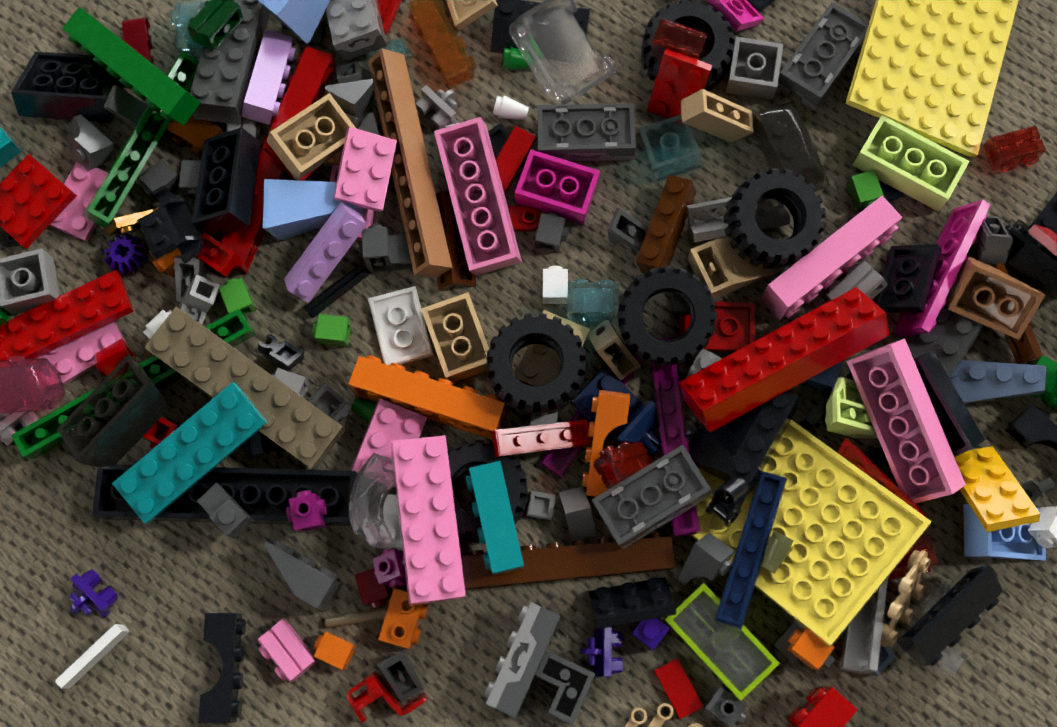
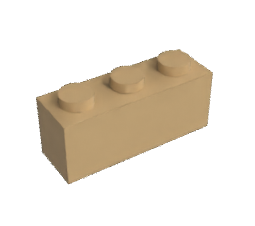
[681,89,753,143]

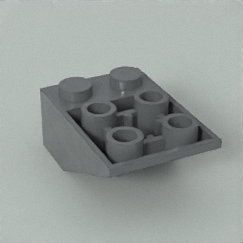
[264,540,342,611]

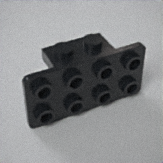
[1006,219,1057,295]

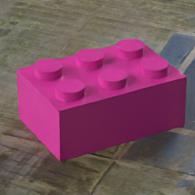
[515,149,600,225]

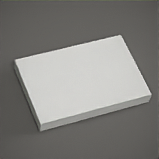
[368,286,434,365]

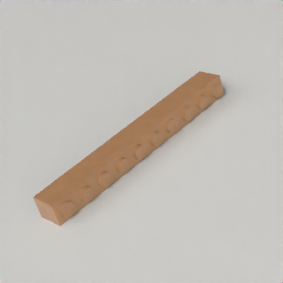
[368,48,452,278]

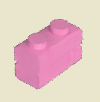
[258,619,318,682]

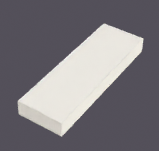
[55,624,130,689]

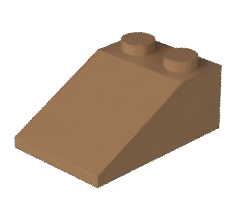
[946,257,1045,340]

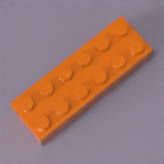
[348,355,506,440]

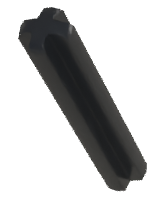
[304,265,368,318]

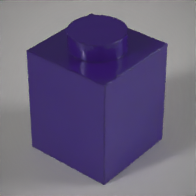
[630,618,669,650]

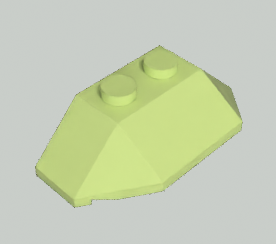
[825,377,878,439]

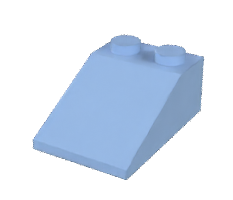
[963,504,1046,561]

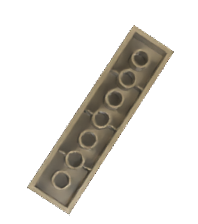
[144,306,346,470]

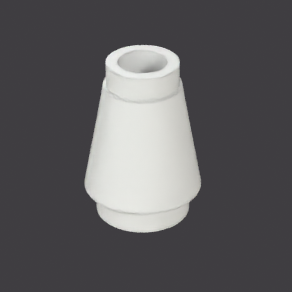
[493,95,529,121]

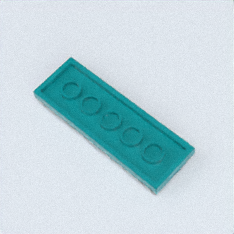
[112,382,268,524]

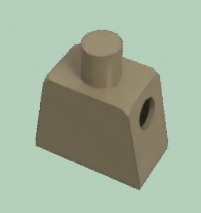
[588,320,641,381]

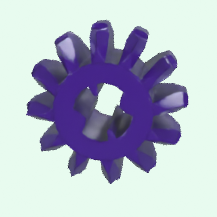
[104,233,148,276]

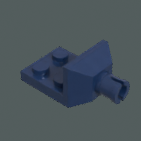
[570,366,661,455]

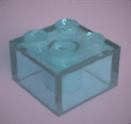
[639,114,702,182]
[567,279,619,326]

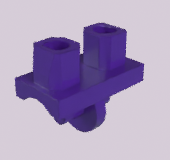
[69,569,118,618]
[580,627,623,677]

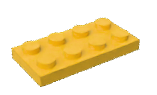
[954,446,1040,532]

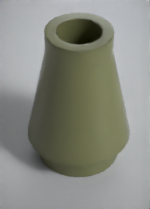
[760,531,793,574]

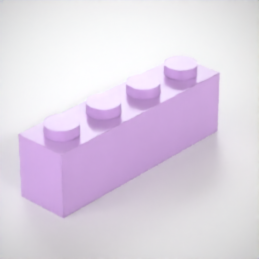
[241,29,296,125]
[284,201,367,303]

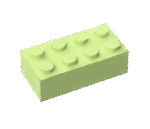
[853,115,970,212]

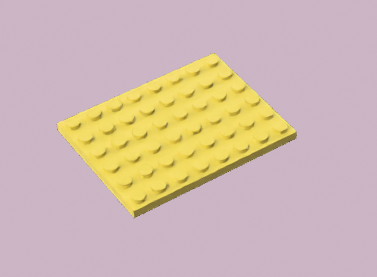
[845,0,1018,158]
[691,420,931,647]

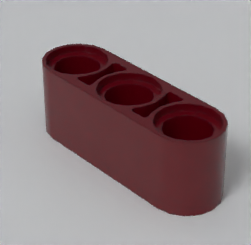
[122,17,154,64]

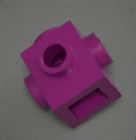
[286,491,327,533]
[373,547,406,588]

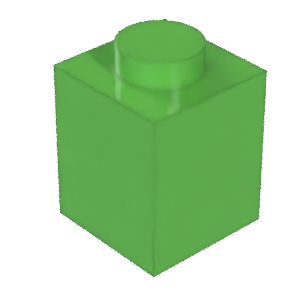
[846,170,884,210]
[219,278,257,315]
[312,314,352,347]

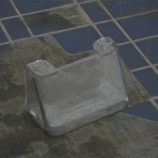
[509,0,617,105]

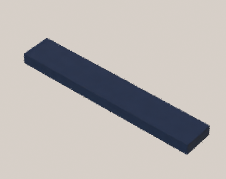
[715,471,787,630]

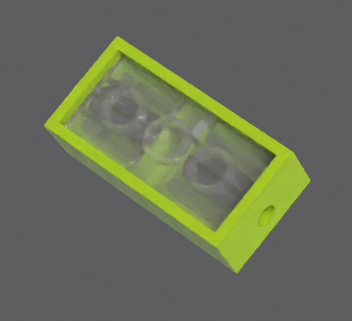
[665,583,780,701]

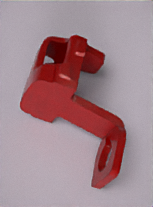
[346,671,427,723]

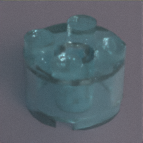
[170,0,207,51]

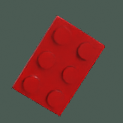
[647,48,712,127]
[679,301,755,353]

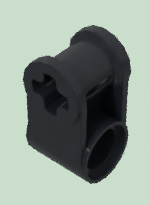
[706,476,749,527]

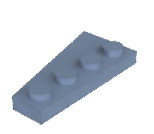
[950,360,1046,405]

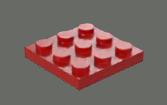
[0,154,77,249]

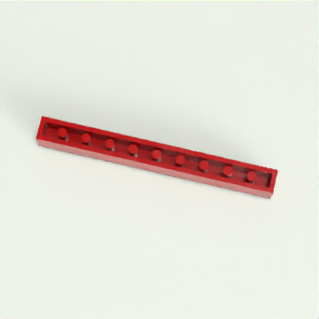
[221,46,336,274]

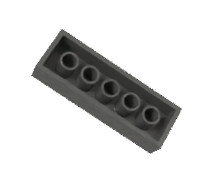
[190,0,270,124]

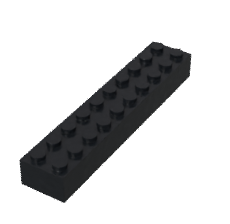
[92,464,360,527]

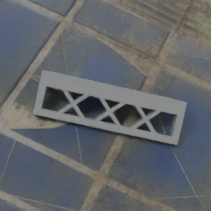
[687,197,790,242]
[840,577,888,675]

